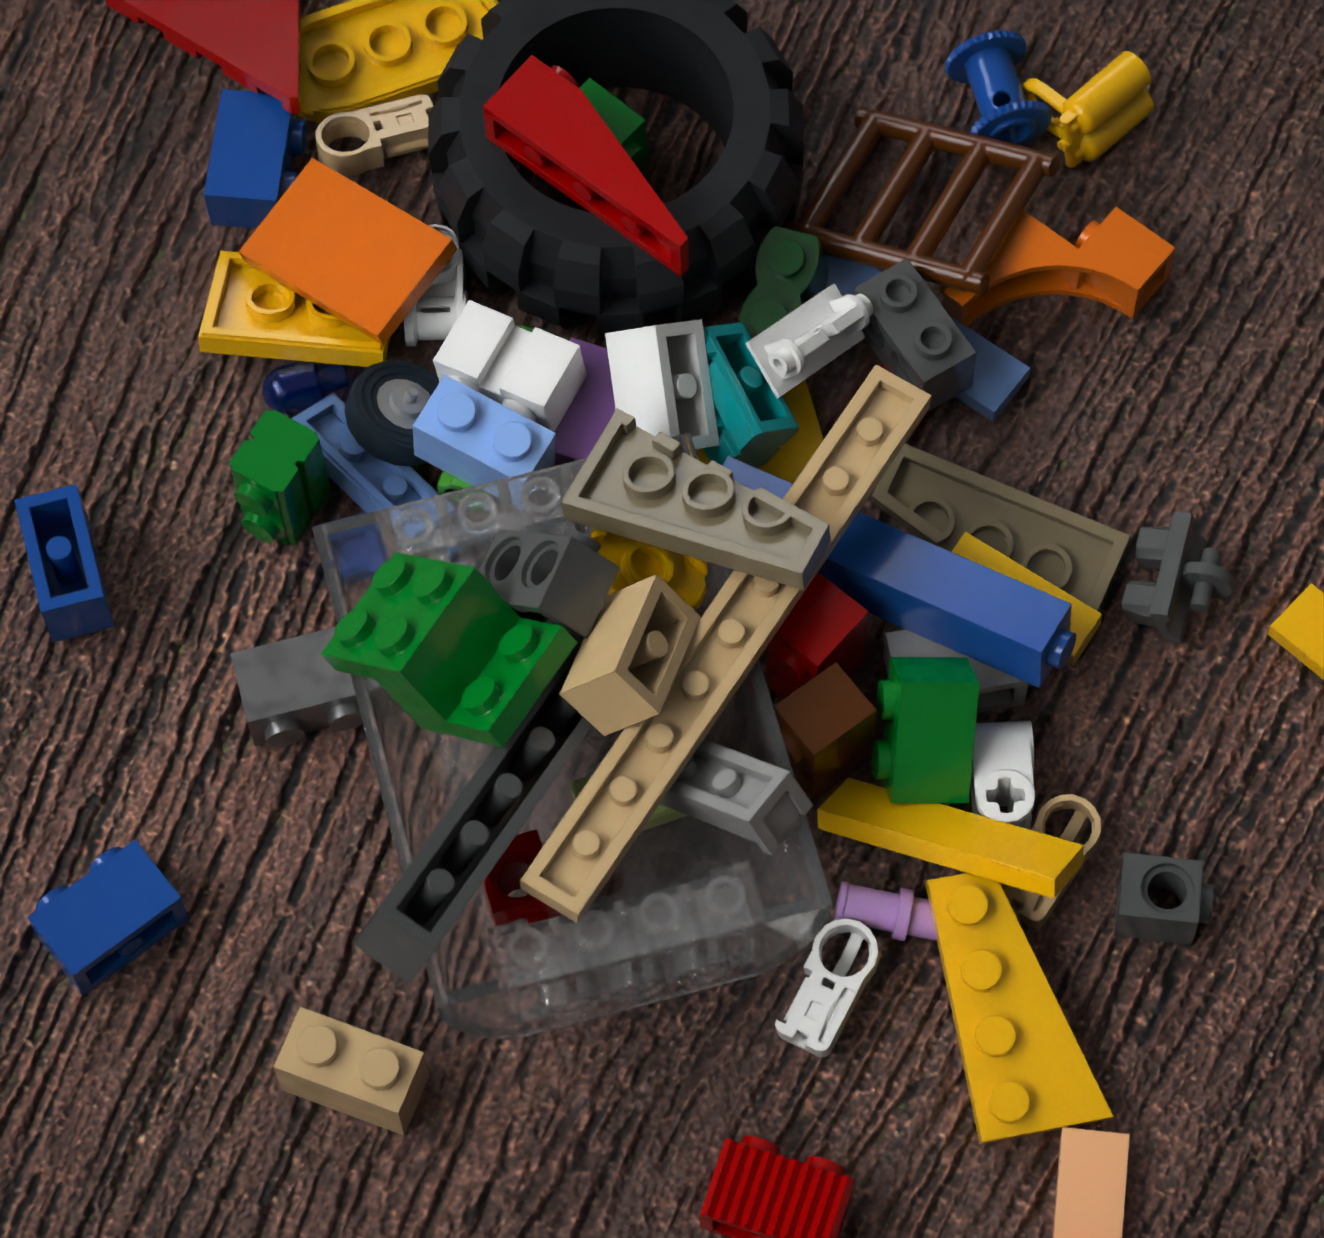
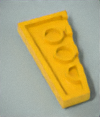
[925,873,1113,1145]

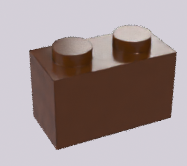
[770,662,877,802]

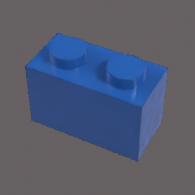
[204,89,307,228]
[14,484,115,643]
[27,839,189,997]

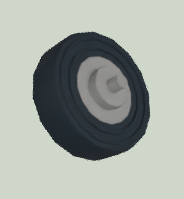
[344,360,439,467]

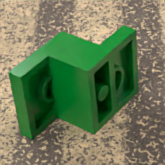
[320,552,577,748]

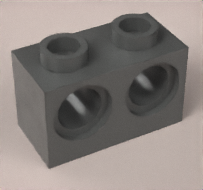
[854,258,977,413]
[479,525,620,639]

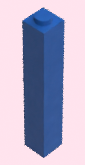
[722,456,1076,688]

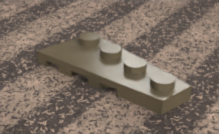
[561,408,831,590]
[872,444,1131,612]

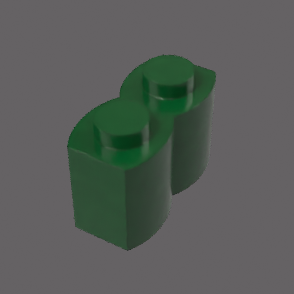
[739,226,828,338]

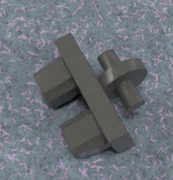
[1122,512,1234,644]

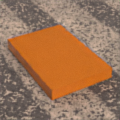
[238,158,458,346]

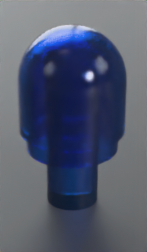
[262,361,350,415]

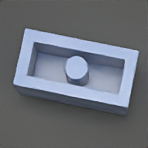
[412,375,556,513]

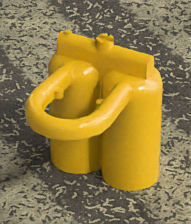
[1022,51,1154,168]

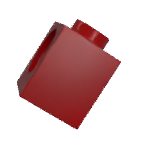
[481,829,563,945]

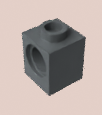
[1113,852,1213,945]

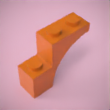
[940,207,1176,327]

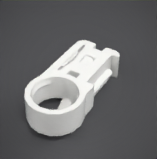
[775,918,879,1058]

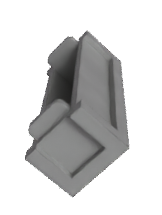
[660,739,813,855]

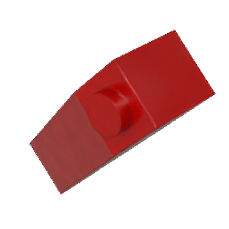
[483,55,689,277]

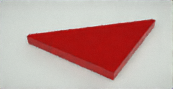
[106,0,301,114]

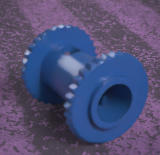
[945,30,1052,146]

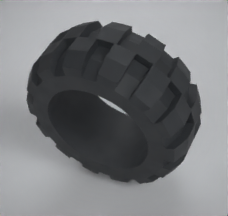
[428,0,804,335]

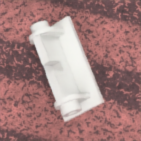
[745,283,873,398]

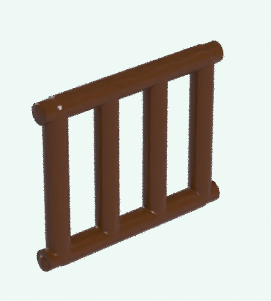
[785,107,1060,295]

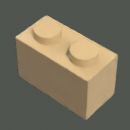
[560,574,701,736]
[274,1007,430,1136]

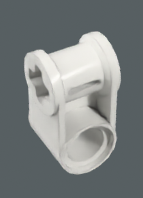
[404,224,468,347]
[970,721,1035,830]

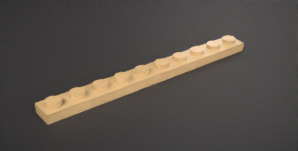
[520,365,932,924]

